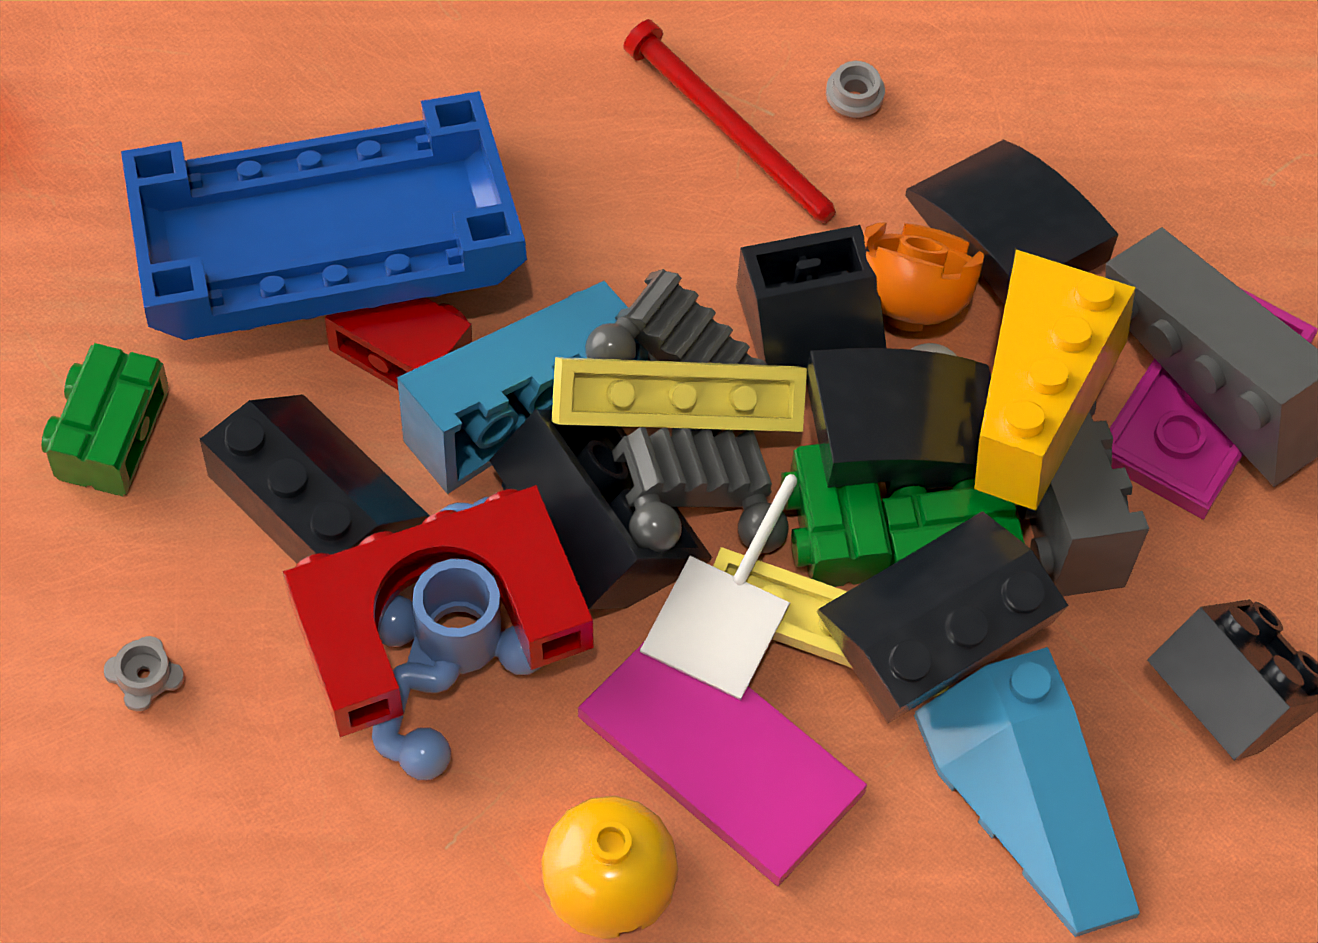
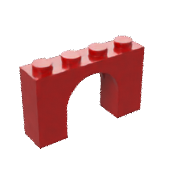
[283,485,594,738]

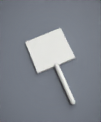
[640,474,797,700]

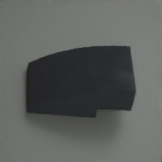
[905,139,1119,305]
[806,348,991,493]

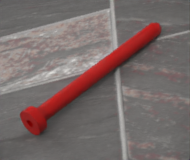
[623,19,836,223]

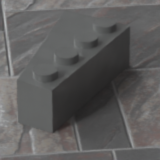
[990,373,1150,596]

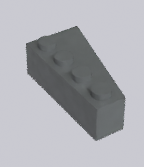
[1105,227,1318,487]

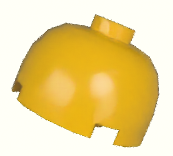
[541,796,678,939]

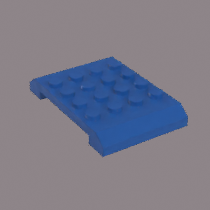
[121,91,527,340]

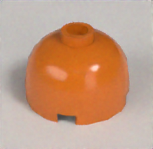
[864,222,984,332]

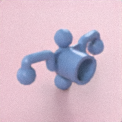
[372,497,541,780]

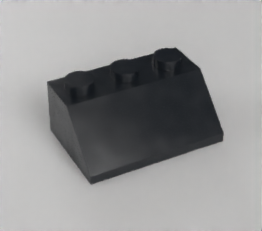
[200,394,430,564]
[489,409,713,609]
[817,511,1069,723]

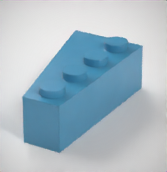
[397,281,649,494]

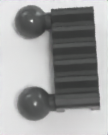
[585,269,767,437]
[612,427,789,553]

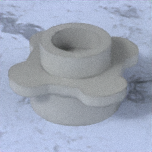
[104,636,184,711]

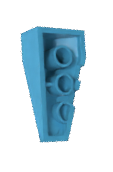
[914,647,1140,937]

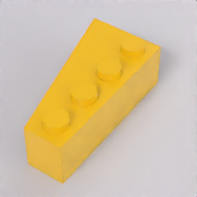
[974,249,1136,511]

